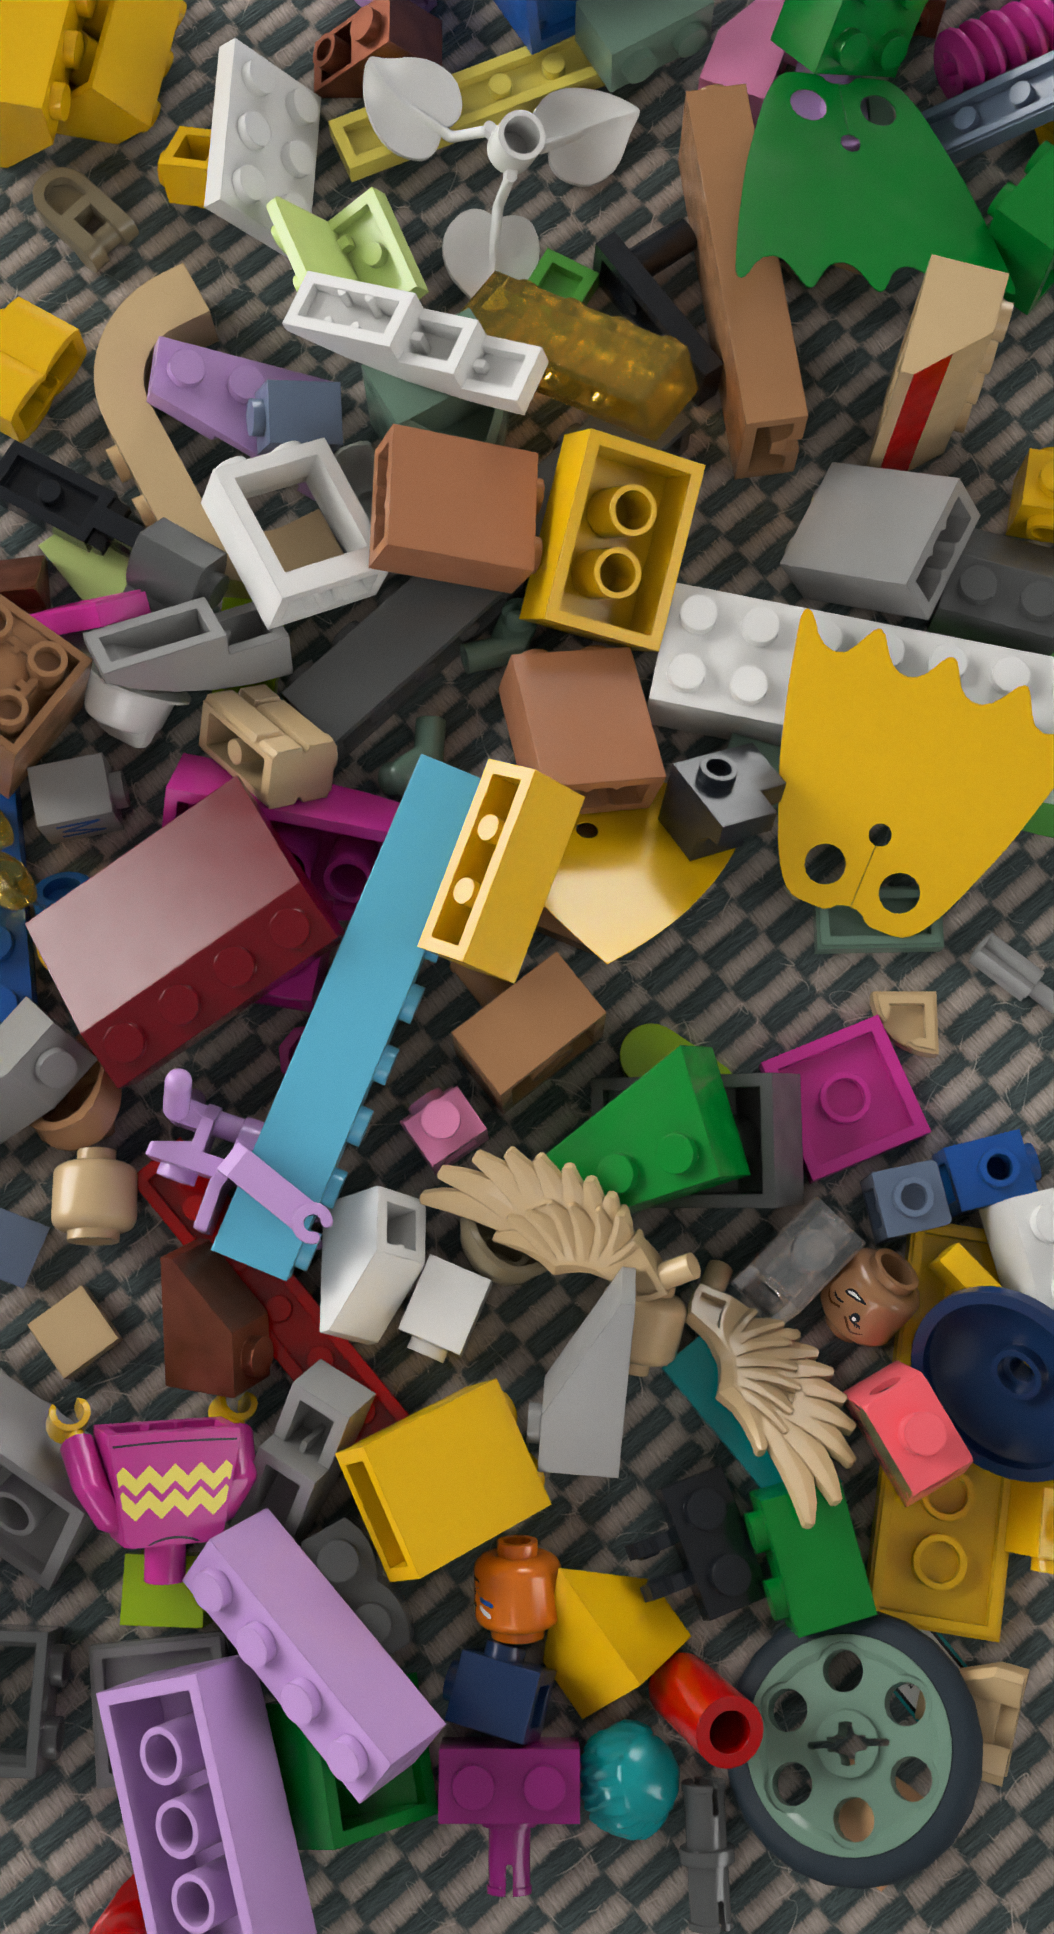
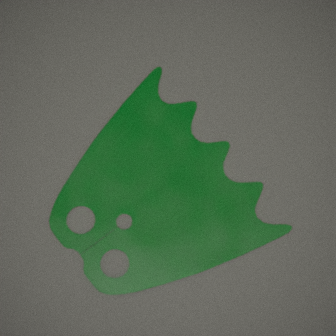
[735,72,1015,295]

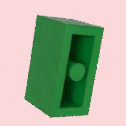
[745,1478,878,1638]

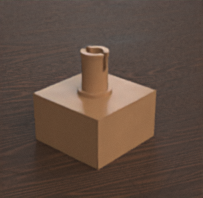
[449,951,607,1114]

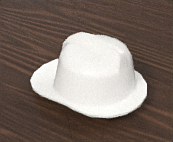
[62,631,192,748]

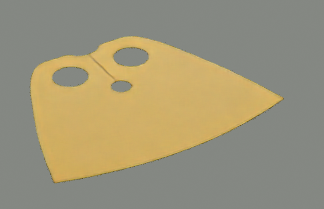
[544,782,736,965]

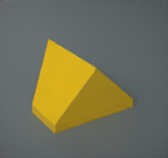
[543,1568,692,1719]

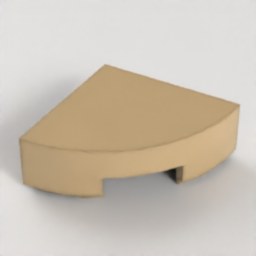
[869,991,939,1058]

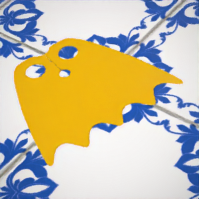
[778,608,1054,938]

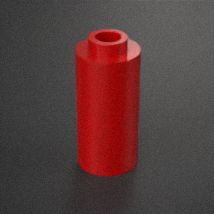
[649,1653,764,1769]

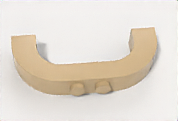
[94,263,344,599]

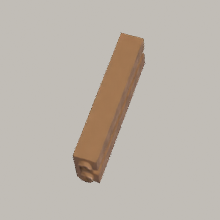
[678,84,809,480]

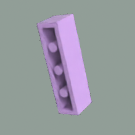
[182,1507,446,1804]

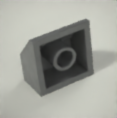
[926,528,1054,656]

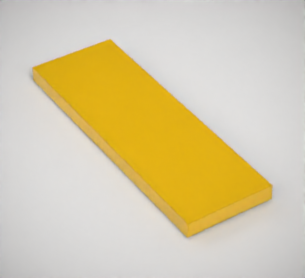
[866,1224,1029,1643]

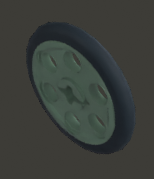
[728,1611,983,1889]

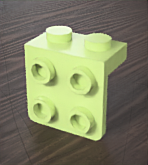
[266,187,429,299]

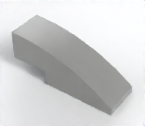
[82,597,293,692]
[229,1359,376,1547]

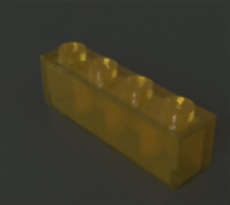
[459,271,699,442]

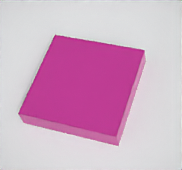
[759,1015,931,1184]

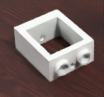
[201,437,388,630]

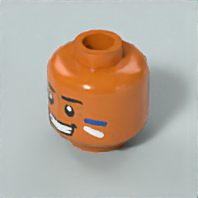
[474,1535,561,1644]

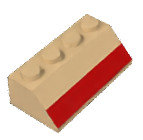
[866,254,1014,472]

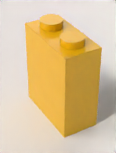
[335,1378,552,1582]

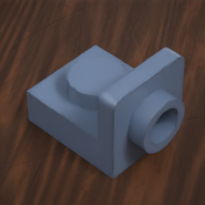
[860,1160,951,1245]

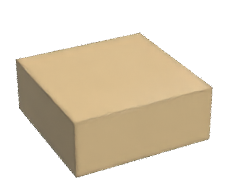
[27,1285,123,1379]

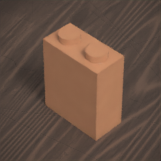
[369,423,545,594]
[498,645,667,814]

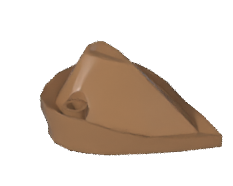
[29,1033,122,1151]

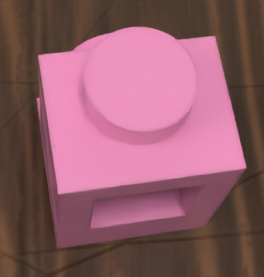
[400,1086,489,1175]

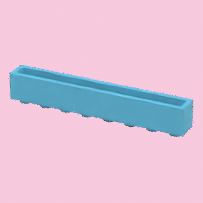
[211,754,481,1281]

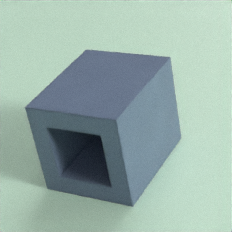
[246,379,343,455]

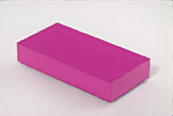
[29,589,151,635]

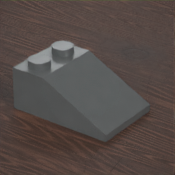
[591,1073,804,1208]

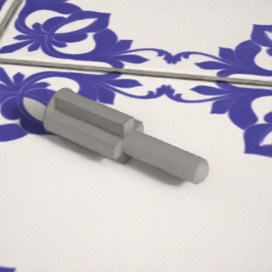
[969,932,1054,1015]

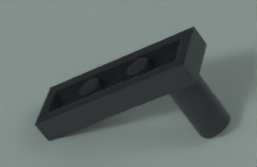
[593,217,724,406]

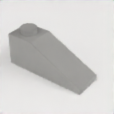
[0,996,98,1144]
[526,1267,636,1478]

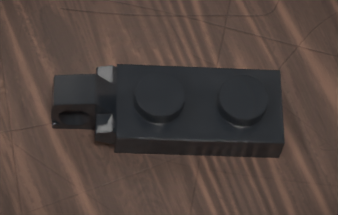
[0,440,145,558]

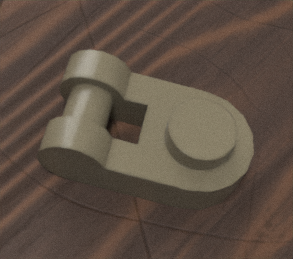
[32,167,139,273]

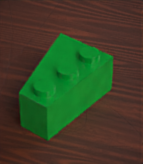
[546,1045,751,1214]

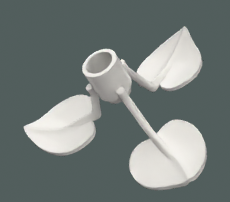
[363,56,640,314]

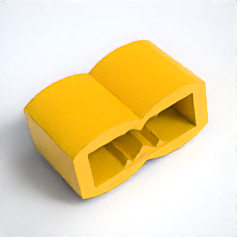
[0,297,87,443]

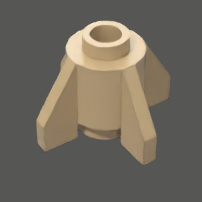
[915,1661,1030,1787]

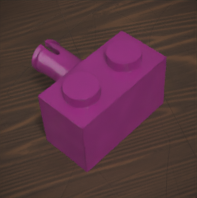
[438,1737,580,1897]

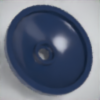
[911,1286,1054,1482]

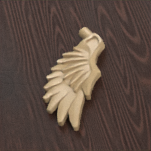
[419,1146,701,1302]
[685,1260,857,1529]

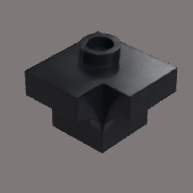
[658,742,786,861]

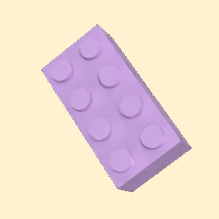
[96,1655,317,1934]

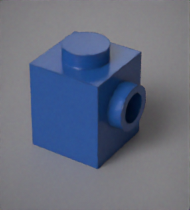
[931,1129,1041,1218]

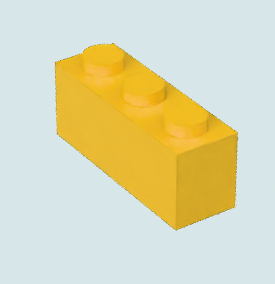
[417,759,585,984]

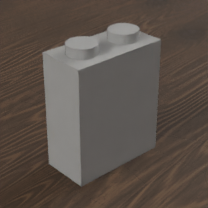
[780,462,981,620]

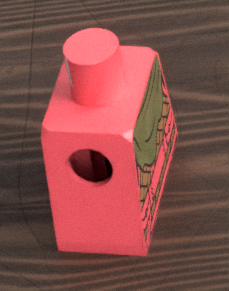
[843,1360,974,1507]

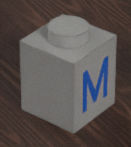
[27,752,130,844]

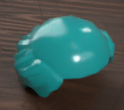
[580,1719,680,1841]

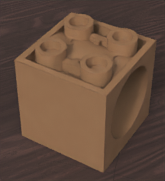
[0,594,93,799]

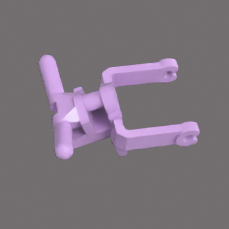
[145,1068,333,1250]

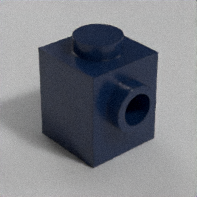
[443,1639,557,1745]

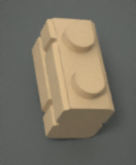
[199,684,338,809]

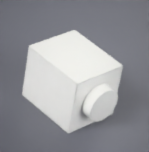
[398,1254,493,1363]

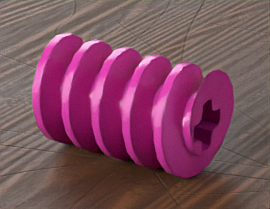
[933,0,1054,99]

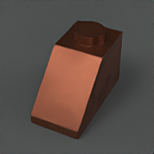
[160,1238,274,1398]

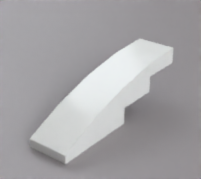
[282,271,549,415]

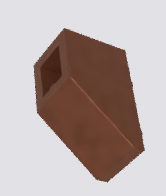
[313,0,442,98]

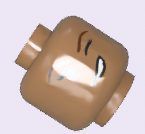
[820,1248,920,1347]

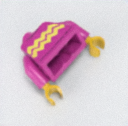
[45,1391,258,1585]

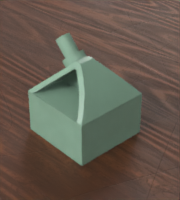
[361,308,509,446]

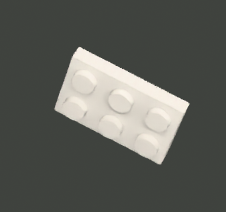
[204,38,321,258]

